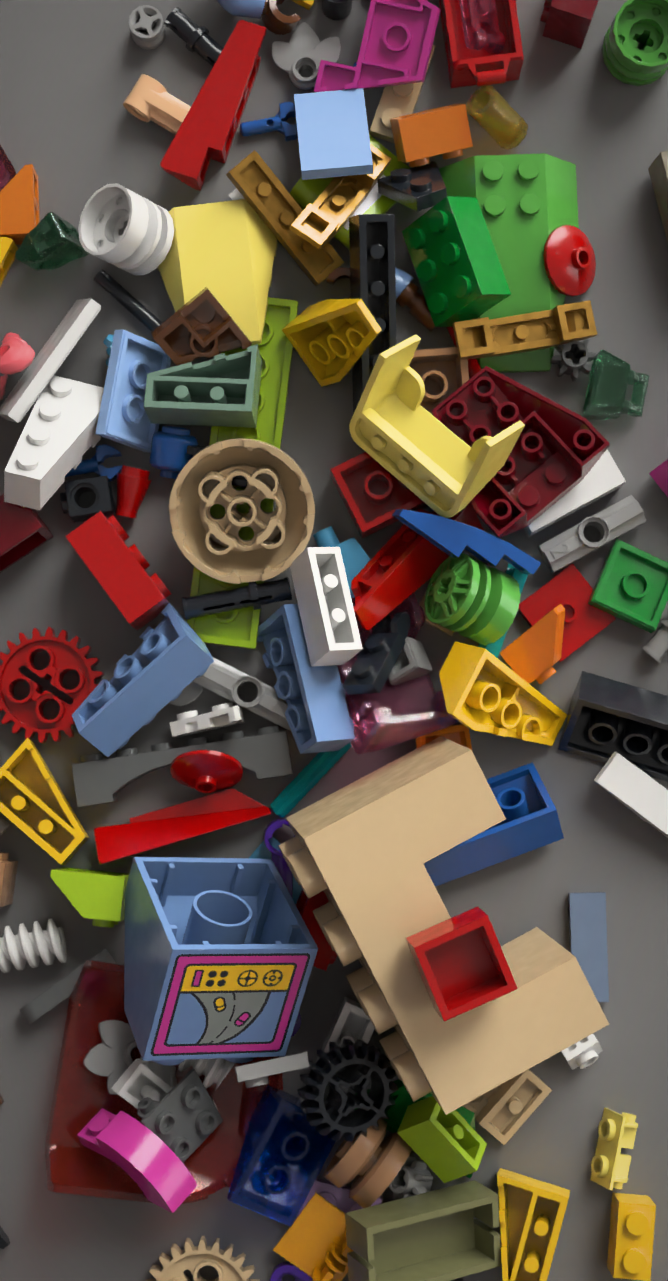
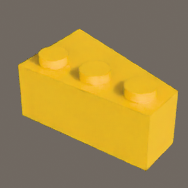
[497,1168,570,1281]

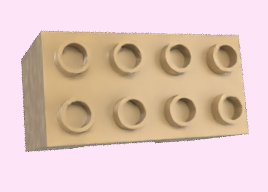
[278,736,609,1115]

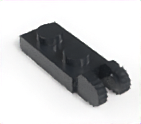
[343,611,411,695]

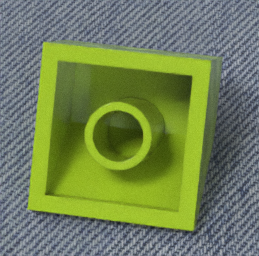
[50,867,129,927]

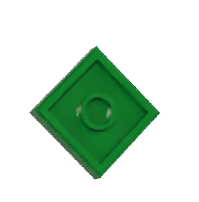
[588,539,668,633]

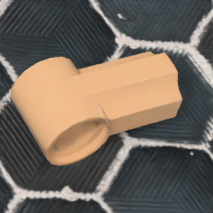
[123,74,191,135]

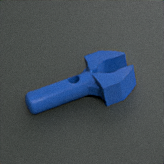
[240,102,298,141]
[65,444,122,481]

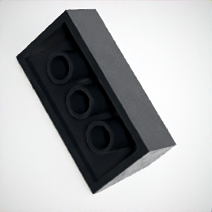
[558,671,668,782]

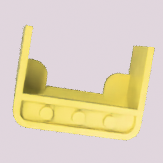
[349,334,525,518]

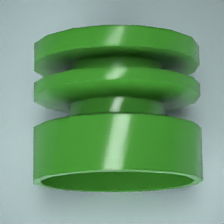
[602,0,668,86]
[424,553,521,645]

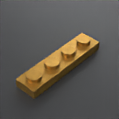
[226,150,344,286]

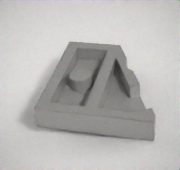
[235,1052,309,1088]

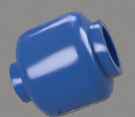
[149,426,198,479]

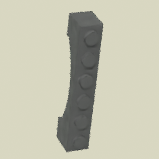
[71,726,293,807]

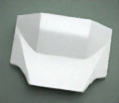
[111,1057,177,1109]

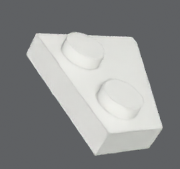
[169,702,245,738]

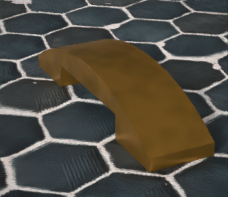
[290,144,392,249]
[452,300,597,359]

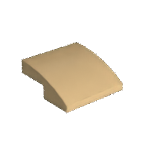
[463,1069,552,1145]

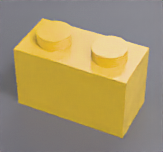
[607,1192,656,1281]

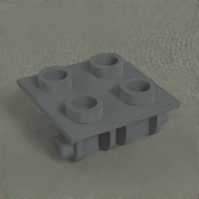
[137,1068,223,1163]

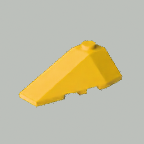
[282,299,382,387]
[439,641,567,746]

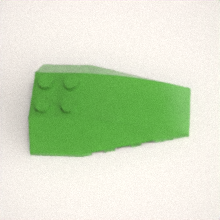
[439,153,579,373]

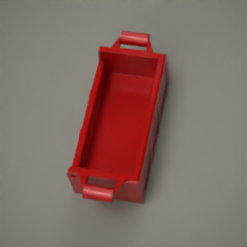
[438,0,524,88]

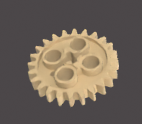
[145,1236,260,1281]

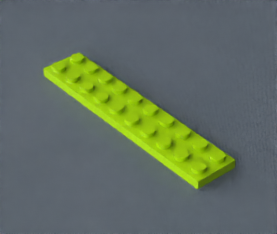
[187,297,299,650]

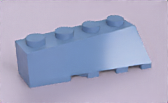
[72,603,214,757]
[257,604,355,754]

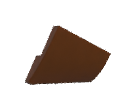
[152,287,252,365]

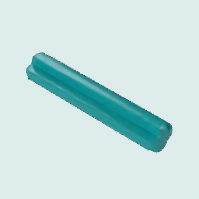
[270,741,353,818]

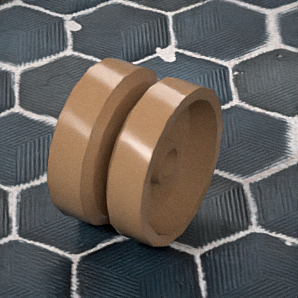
[323,1117,412,1208]

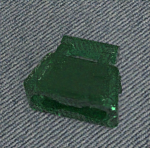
[15,212,89,271]
[582,350,649,421]

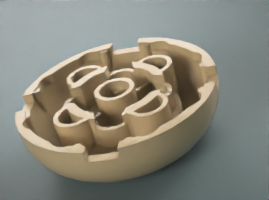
[169,438,315,584]

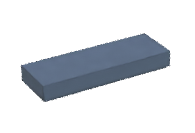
[568,892,609,1002]

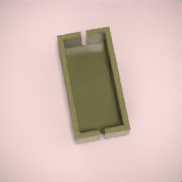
[345,1180,501,1281]

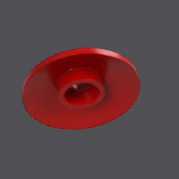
[544,225,596,296]
[170,750,243,793]

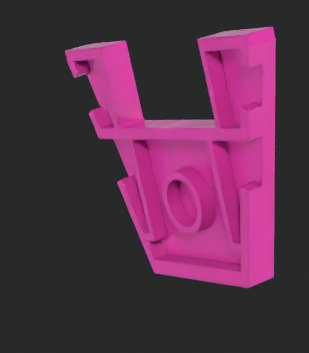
[314,0,440,92]

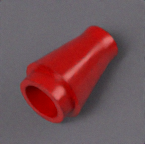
[116,465,152,519]

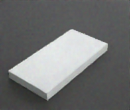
[0,298,101,423]

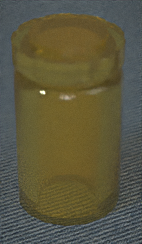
[466,85,528,150]

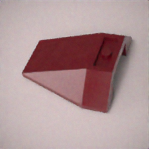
[432,366,610,538]

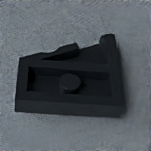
[377,161,447,212]

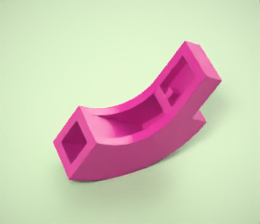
[77,1108,198,1213]

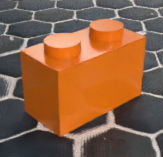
[390,103,473,167]

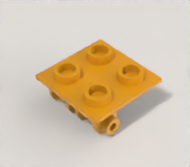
[273,1192,353,1281]

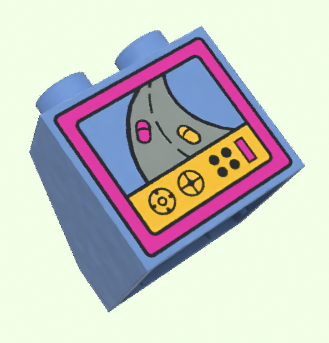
[124,857,318,1066]

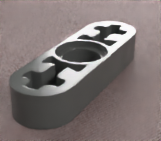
[19,949,116,1025]

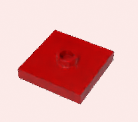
[518,563,616,663]

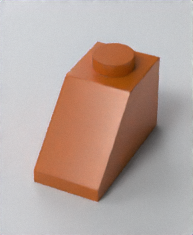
[0,164,41,245]
[499,604,565,685]

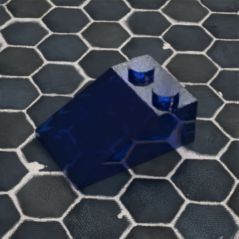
[227,1084,336,1227]

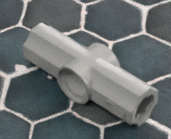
[538,494,647,574]
[193,657,290,731]

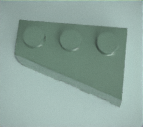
[144,344,262,428]

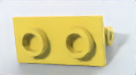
[590,1108,638,1190]

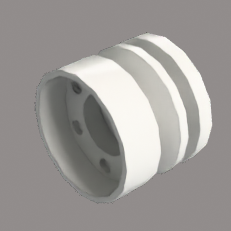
[78,183,174,276]

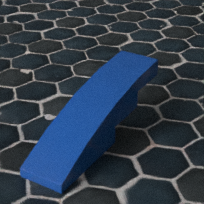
[392,509,541,575]

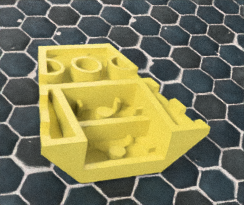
[157,199,277,345]

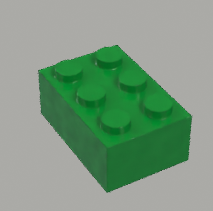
[401,196,511,327]

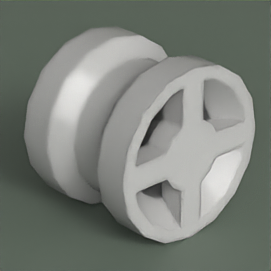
[128,5,166,50]

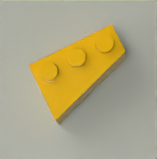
[0,738,89,865]

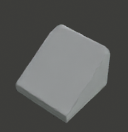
[388,636,432,685]

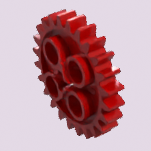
[0,627,105,743]

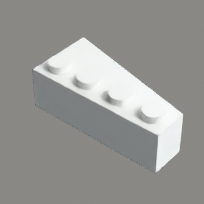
[4,375,104,510]

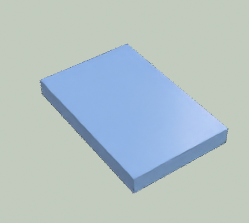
[294,88,373,180]
[95,329,171,453]

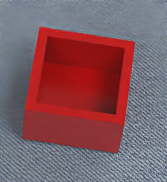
[405,906,518,1022]

